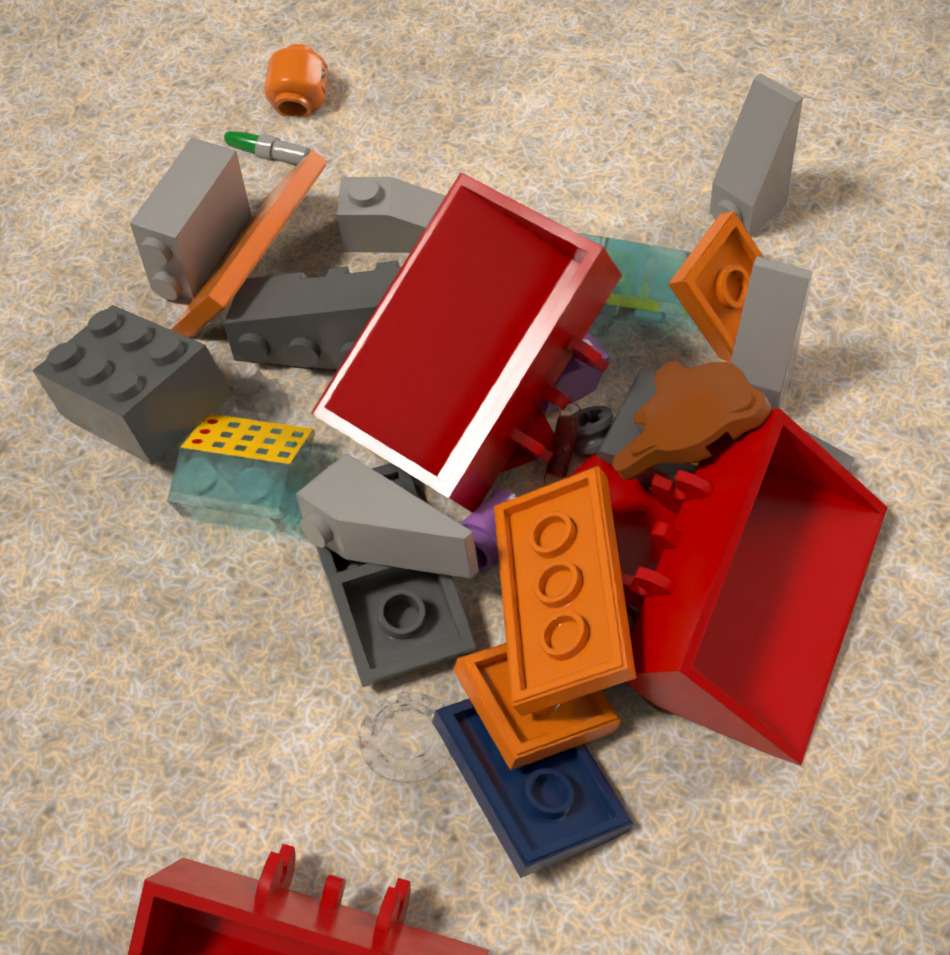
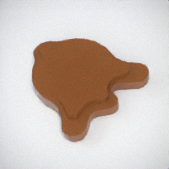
[612,361,771,480]

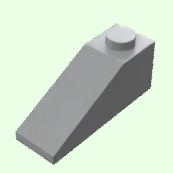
[709,73,803,236]
[337,177,446,253]
[730,256,813,410]
[296,453,479,579]

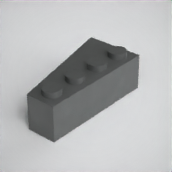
[224,260,401,370]

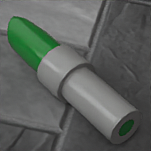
[224,131,311,165]

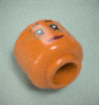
[264,44,328,117]

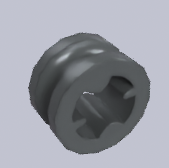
[564,406,614,454]

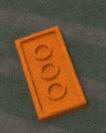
[171,150,327,338]
[494,466,636,716]

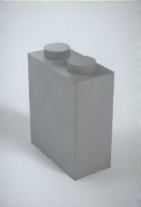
[130,137,252,301]

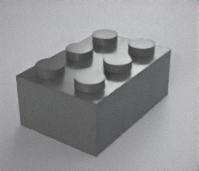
[32,305,233,465]

